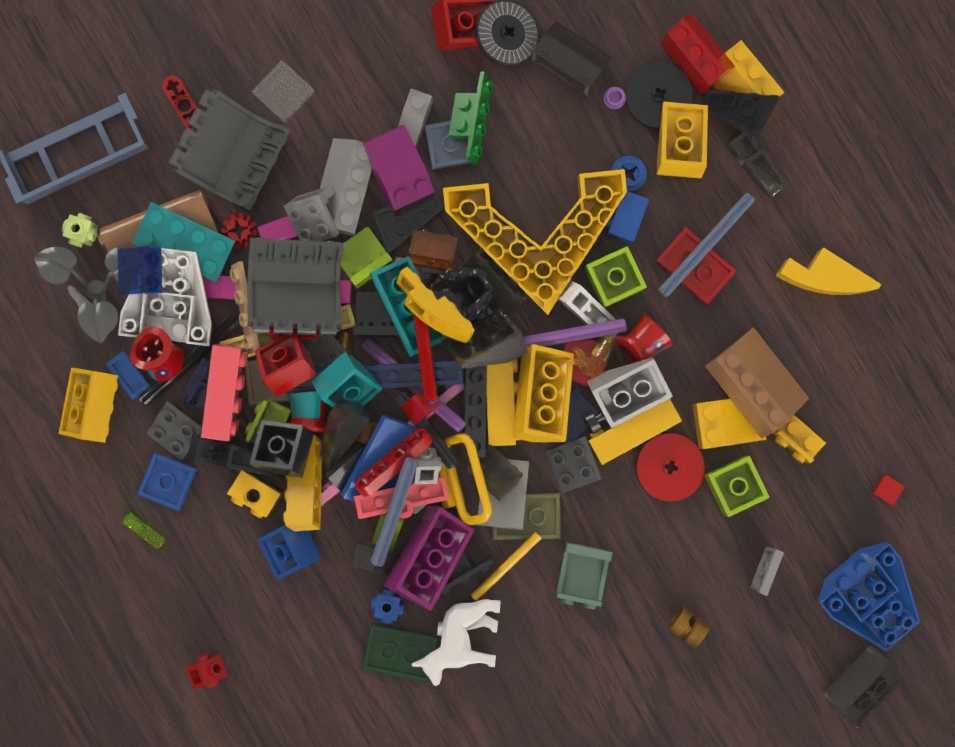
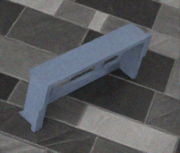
[0,93,150,204]

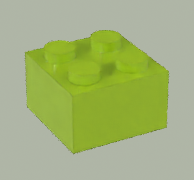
[584,246,647,308]
[704,456,770,517]

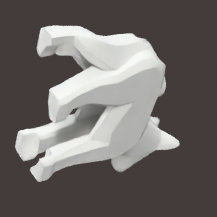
[411,599,501,686]

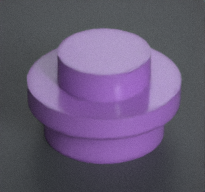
[603,87,626,110]

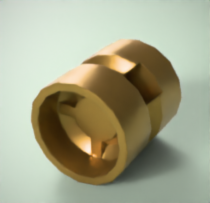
[667,605,711,648]

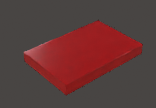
[656,227,737,306]

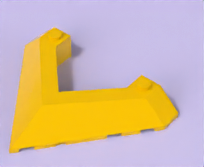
[443,169,627,315]

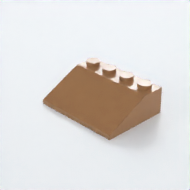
[705,327,809,438]

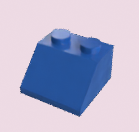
[257,525,322,580]

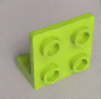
[341,227,394,289]

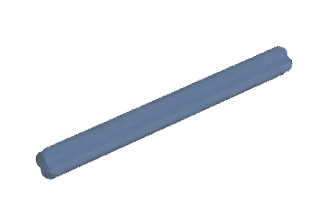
[659,193,755,297]

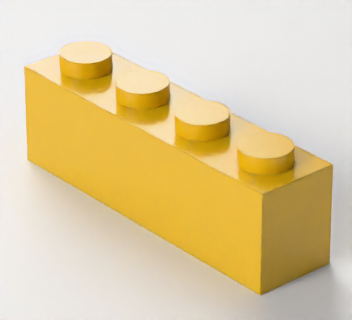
[485,354,520,446]
[588,398,682,465]
[284,435,323,532]

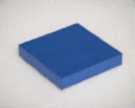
[137,452,197,511]

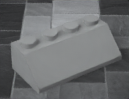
[320,138,372,237]

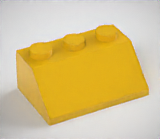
[712,40,784,97]
[58,367,118,443]

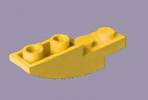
[396,266,475,343]

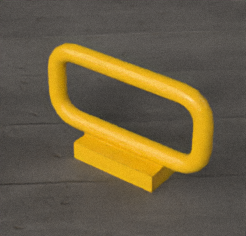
[438,433,492,525]

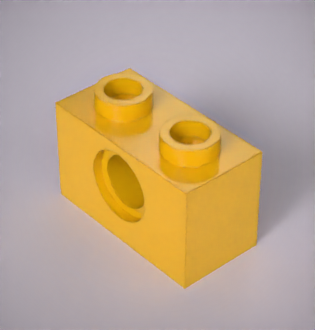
[227,471,284,519]

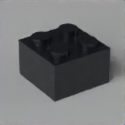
[250,420,313,478]

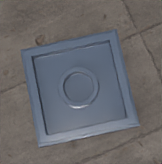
[425,121,472,170]

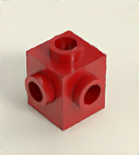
[186,653,228,689]

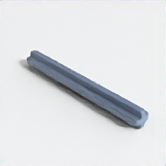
[371,457,418,567]

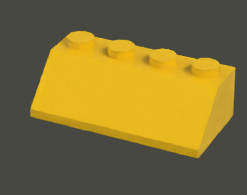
[513,344,574,442]

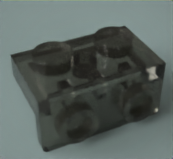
[466,445,523,501]

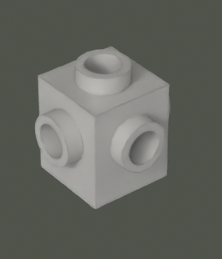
[413,448,442,484]

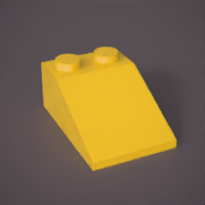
[657,102,708,178]
[692,399,767,449]

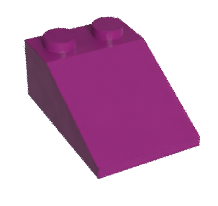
[363,125,435,211]

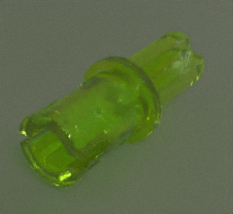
[122,512,165,549]

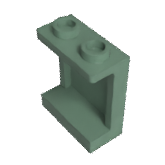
[555,542,613,609]

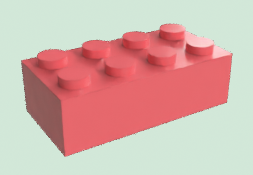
[201,344,248,441]

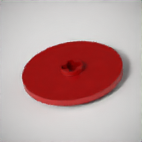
[636,433,705,502]

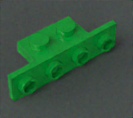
[448,72,493,165]

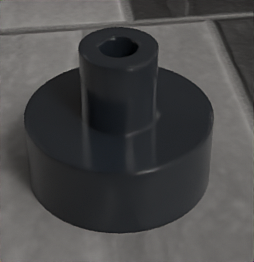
[582,410,606,434]

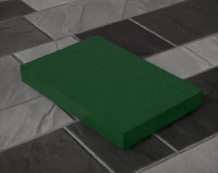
[362,623,438,683]

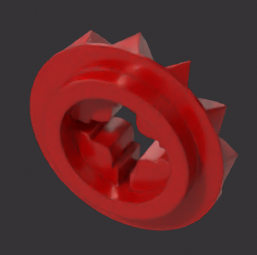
[221,212,257,249]

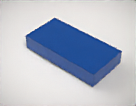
[106,350,151,400]

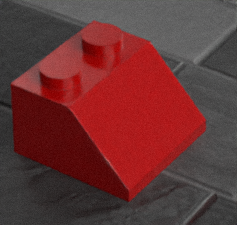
[255,328,317,397]

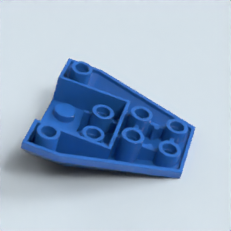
[818,541,920,651]

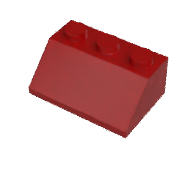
[660,14,735,96]

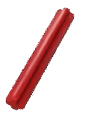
[414,314,437,401]

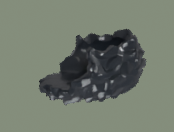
[430,265,493,322]

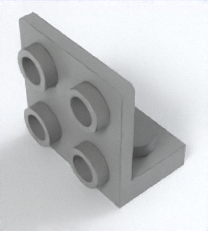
[284,185,339,241]

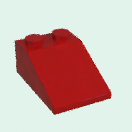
[431,0,508,51]

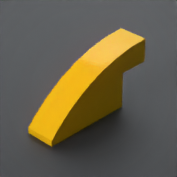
[776,248,881,295]

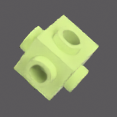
[62,213,98,248]

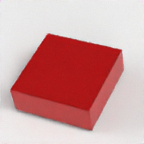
[872,474,905,506]

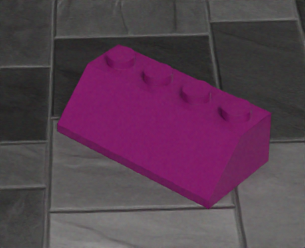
[384,506,474,611]

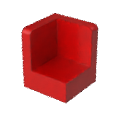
[401,392,441,425]

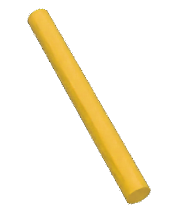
[470,532,542,601]

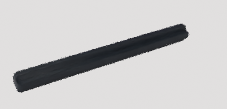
[139,310,240,406]

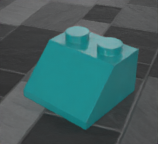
[312,351,383,418]

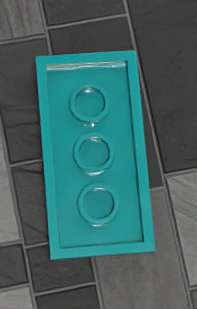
[132,202,236,282]

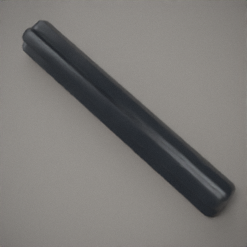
[395,391,458,469]

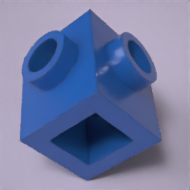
[371,589,405,624]

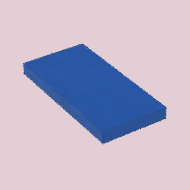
[340,415,419,501]

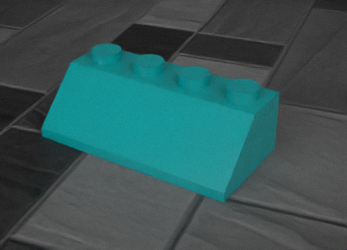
[370,256,449,357]

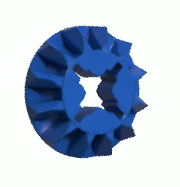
[611,156,647,192]

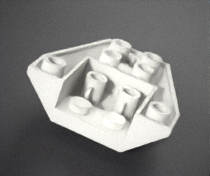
[118,247,212,346]

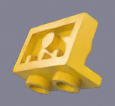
[773,415,826,464]

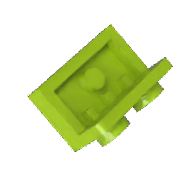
[245,398,292,443]

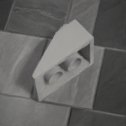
[587,358,673,428]

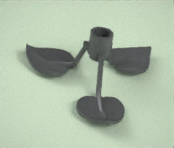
[34,246,145,343]

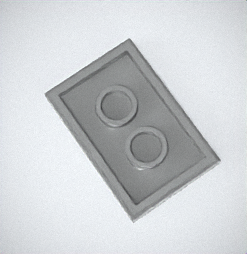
[477,457,529,530]

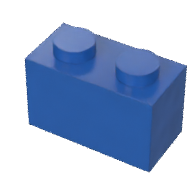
[605,191,649,245]

